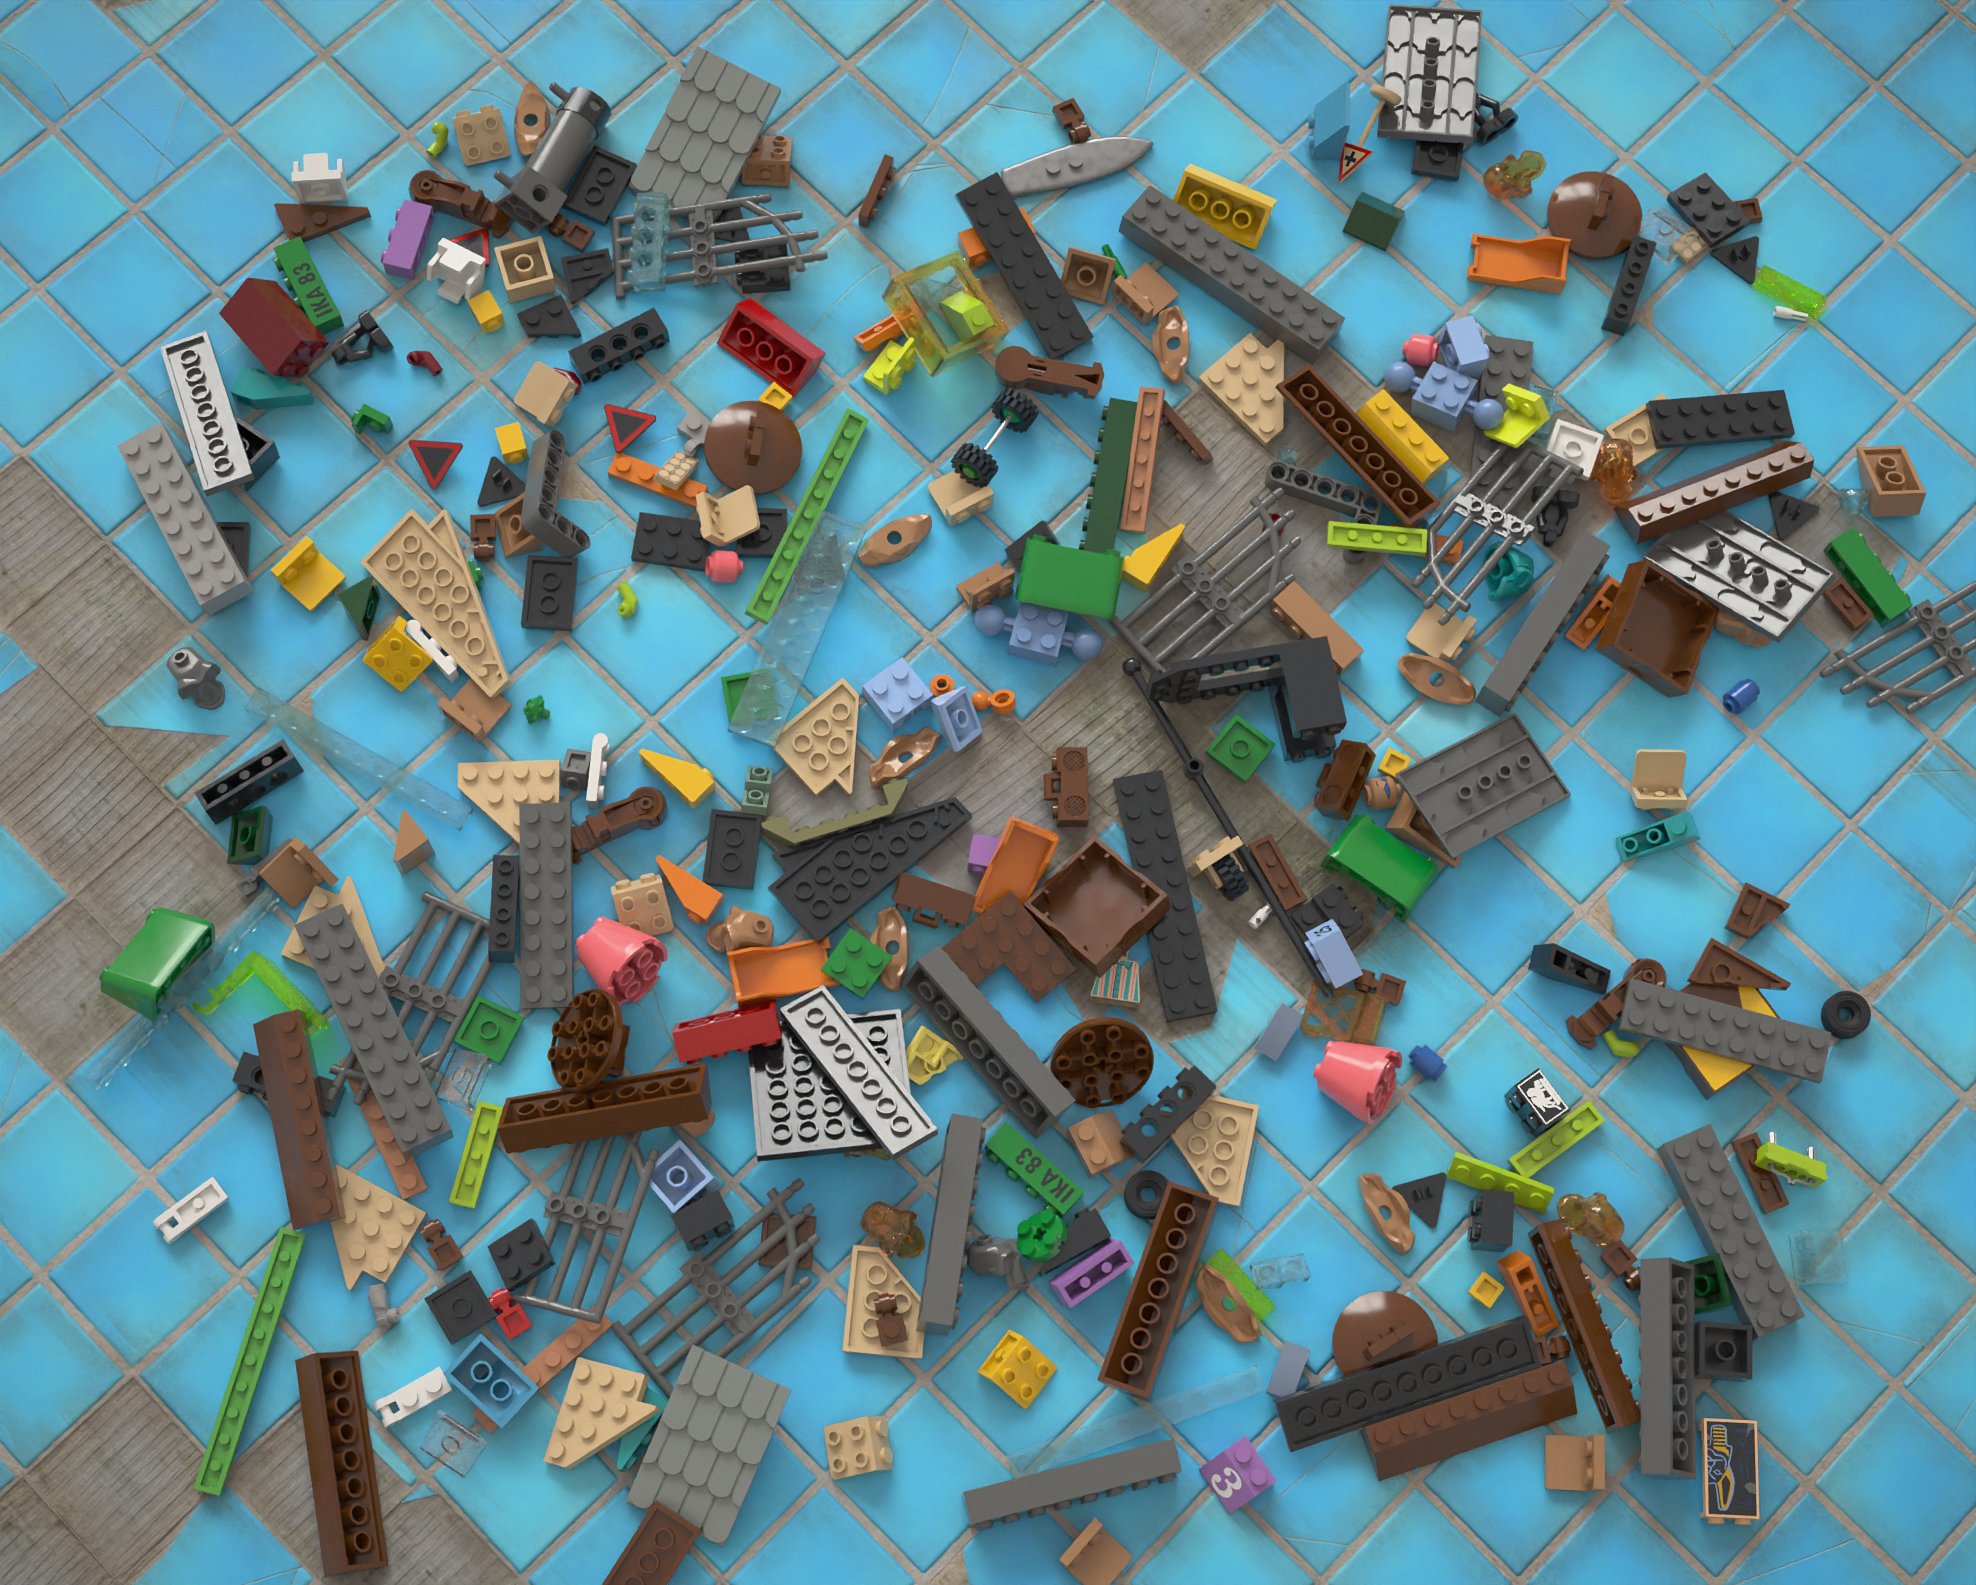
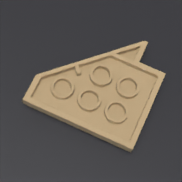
[1198,333,1284,447]
[767,677,859,797]
[457,760,561,846]
[281,876,385,978]
[1160,1089,1259,1208]
[331,1163,428,1291]
[842,1245,924,1360]
[543,1357,661,1469]

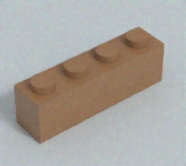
[1270,581,1364,677]

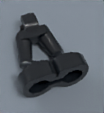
[1474,92,1518,146]
[332,309,394,366]
[1531,486,1580,547]

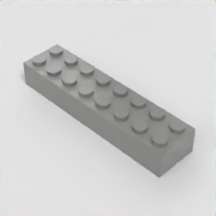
[117,422,254,616]

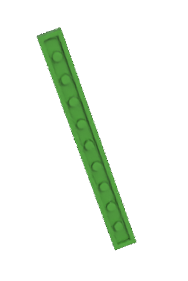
[744,408,869,625]
[193,1227,307,1497]

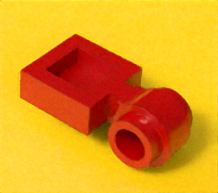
[488,1287,533,1341]

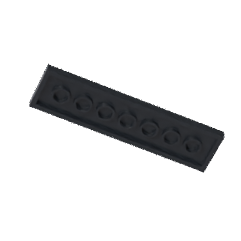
[955,172,1094,360]

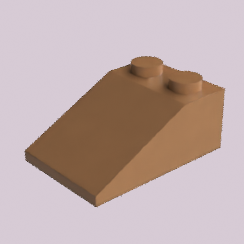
[1856,445,1926,517]
[1386,791,1463,868]

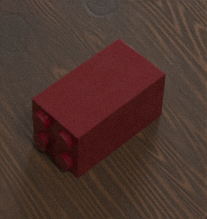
[219,277,329,378]

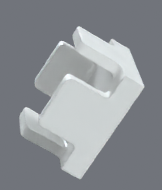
[292,153,348,204]
[427,238,486,304]
[1541,419,1604,484]

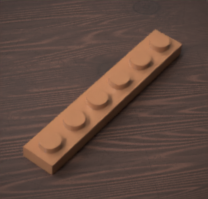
[1120,387,1165,533]
[339,1057,428,1201]
[472,1304,613,1434]

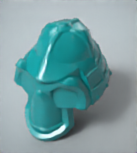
[1483,541,1534,602]

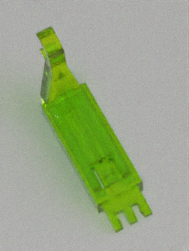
[192,951,330,1029]

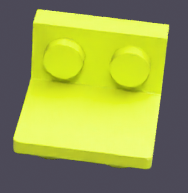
[863,337,916,395]
[1484,384,1551,448]

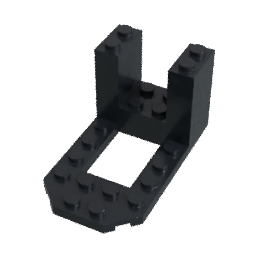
[1146,636,1347,763]

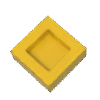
[758,382,793,411]
[1377,747,1411,782]
[1467,1271,1505,1309]

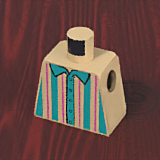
[1089,950,1140,1008]

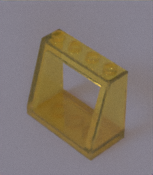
[881,251,1009,378]

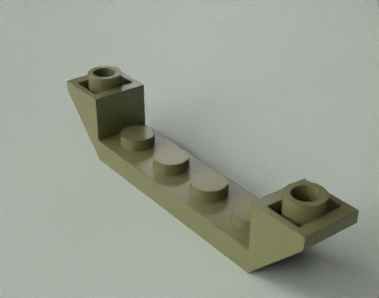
[761,778,908,848]

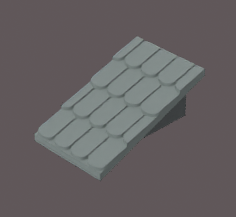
[628,46,781,223]
[626,1345,791,1547]

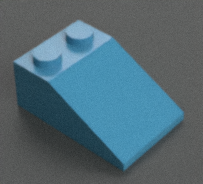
[1308,83,1350,160]
[443,1334,540,1429]

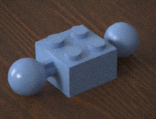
[1384,362,1504,433]
[974,602,1103,667]

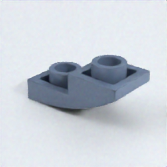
[1254,1002,1303,1062]
[1265,1341,1310,1398]

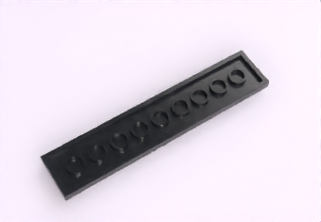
[1112,770,1217,1023]
[1274,1315,1541,1452]

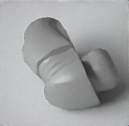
[367,1284,400,1326]

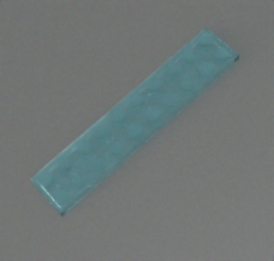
[728,510,867,749]

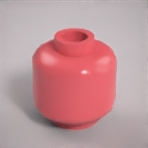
[1402,334,1440,367]
[705,550,743,583]

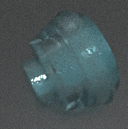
[1837,489,1871,514]

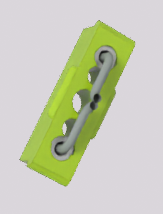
[1755,1132,1828,1188]

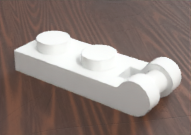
[405,620,460,683]
[586,733,610,808]
[152,1177,230,1244]
[373,1367,453,1428]

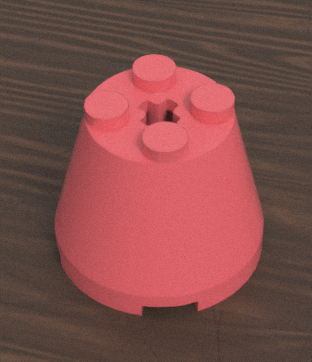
[575,917,668,1006]
[1313,1041,1402,1125]

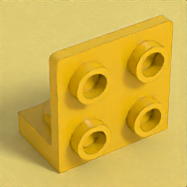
[271,536,346,611]
[362,616,433,692]
[977,1330,1057,1409]

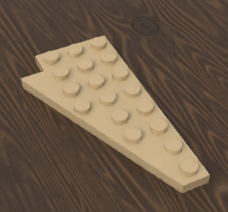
[360,509,511,699]

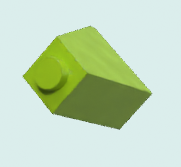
[940,291,994,345]

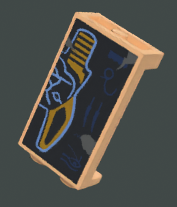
[1697,1418,1759,1525]

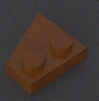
[1724,883,1790,939]

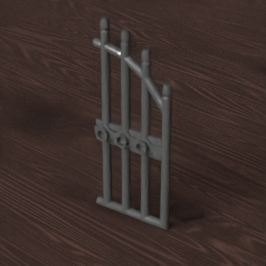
[611,193,828,300]
[1412,440,1584,626]
[1109,487,1302,673]
[1820,580,1976,714]
[326,892,495,1106]
[513,1080,659,1324]
[610,1178,820,1399]

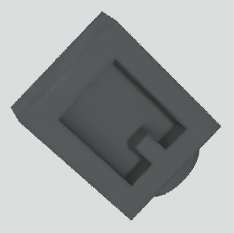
[561,749,591,791]

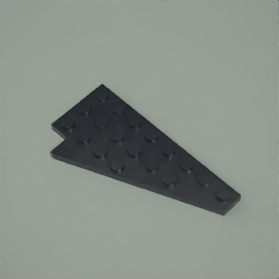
[768,797,972,945]

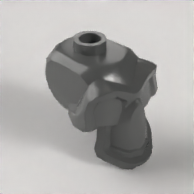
[166,647,225,710]
[966,1235,1030,1291]

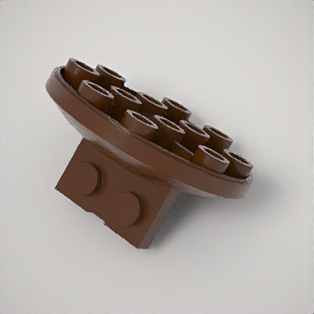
[1547,171,1642,260]
[704,401,802,495]
[547,989,630,1093]
[1050,1017,1154,1108]
[1332,1291,1438,1376]

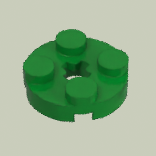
[1017,1210,1068,1263]

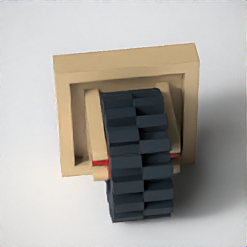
[1187,836,1249,901]

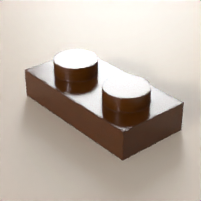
[1822,577,1874,631]

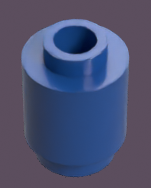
[1723,679,1760,714]
[1408,1044,1447,1082]

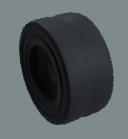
[1821,991,1871,1039]
[1124,1170,1168,1220]

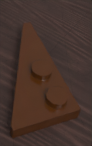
[274,203,371,243]
[1687,938,1791,991]

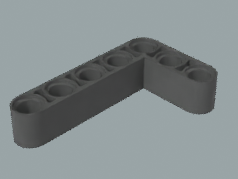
[521,429,591,558]
[1265,461,1383,565]

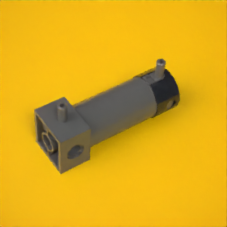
[494,82,612,234]

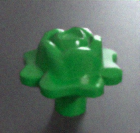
[523,695,550,724]

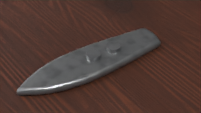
[1001,136,1154,197]

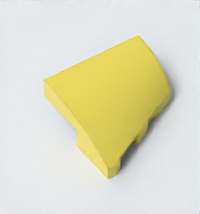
[906,1025,964,1085]

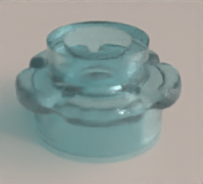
[1278,445,1297,466]

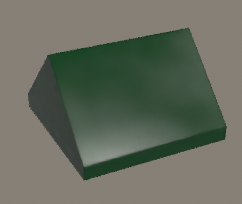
[1343,192,1405,252]
[337,577,381,641]
[227,806,273,865]
[1685,1253,1732,1315]

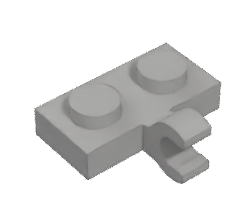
[677,409,711,457]

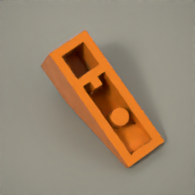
[1564,574,1621,650]
[656,855,724,926]
[1496,1250,1560,1338]

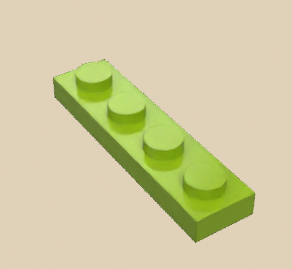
[1326,521,1427,556]
[1507,1100,1605,1178]
[449,1101,503,1210]
[1446,1152,1554,1214]

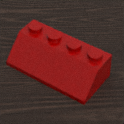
[717,298,826,398]
[672,999,782,1065]

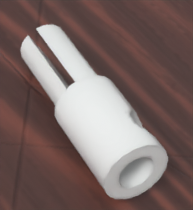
[1773,306,1808,322]
[1248,903,1272,929]

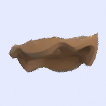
[514,81,551,157]
[1152,306,1190,385]
[857,514,932,567]
[1398,653,1476,705]
[869,727,942,788]
[870,906,910,993]
[1357,1173,1415,1256]
[1195,1264,1261,1343]

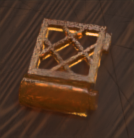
[1300,980,1388,1046]

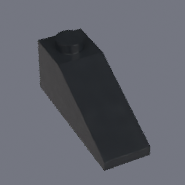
[1528,943,1611,995]
[1038,1208,1111,1277]

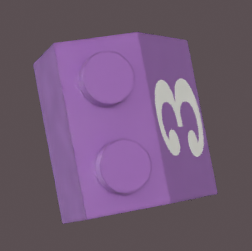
[1199,1436,1277,1514]

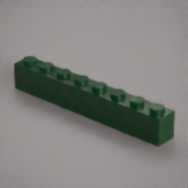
[1079,398,1138,553]

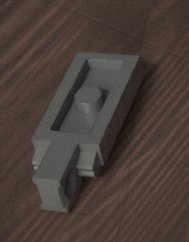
[236,838,293,898]

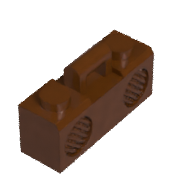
[1314,739,1376,821]
[1044,747,1089,827]
[891,871,976,929]

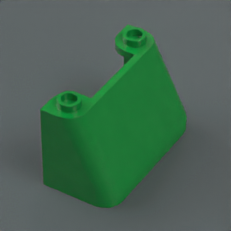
[1015,534,1125,619]
[1320,814,1439,923]
[99,907,216,1022]

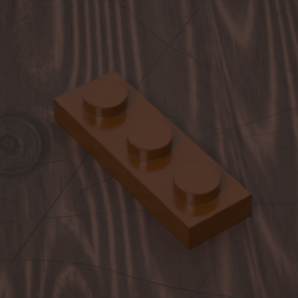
[858,154,896,228]
[1161,400,1213,465]
[1247,834,1307,912]
[1731,1132,1789,1215]

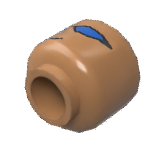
[1362,776,1401,810]

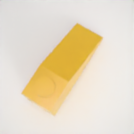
[1121,523,1185,593]
[639,749,715,809]

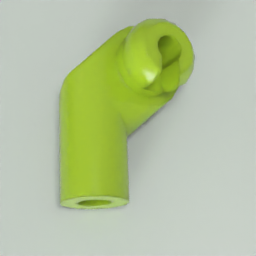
[426,121,449,159]
[617,582,638,618]
[1602,1029,1640,1058]

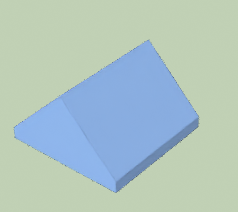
[930,686,983,752]

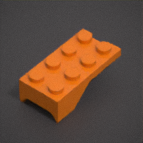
[1466,234,1571,294]
[971,815,1060,914]
[727,937,839,1008]

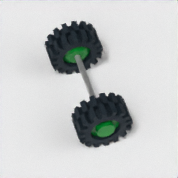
[951,388,1039,488]

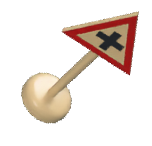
[1338,84,1402,184]

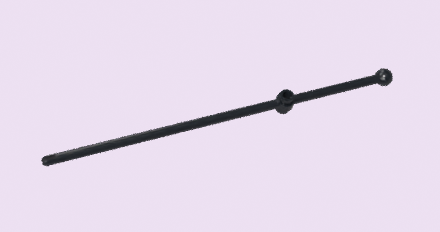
[1122,657,1333,997]

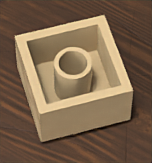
[494,236,557,303]

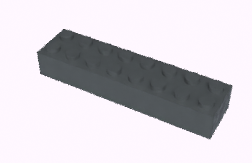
[1475,530,1610,717]
[901,945,1076,1139]
[916,1114,986,1336]
[1657,1124,1805,1340]
[1638,1257,1696,1480]
[962,1438,1182,1531]

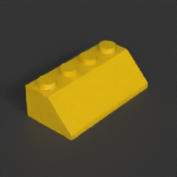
[1173,164,1277,250]
[1356,389,1449,486]

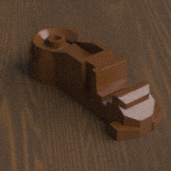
[408,170,514,239]
[995,346,1105,399]
[572,786,668,865]
[1565,958,1667,1050]

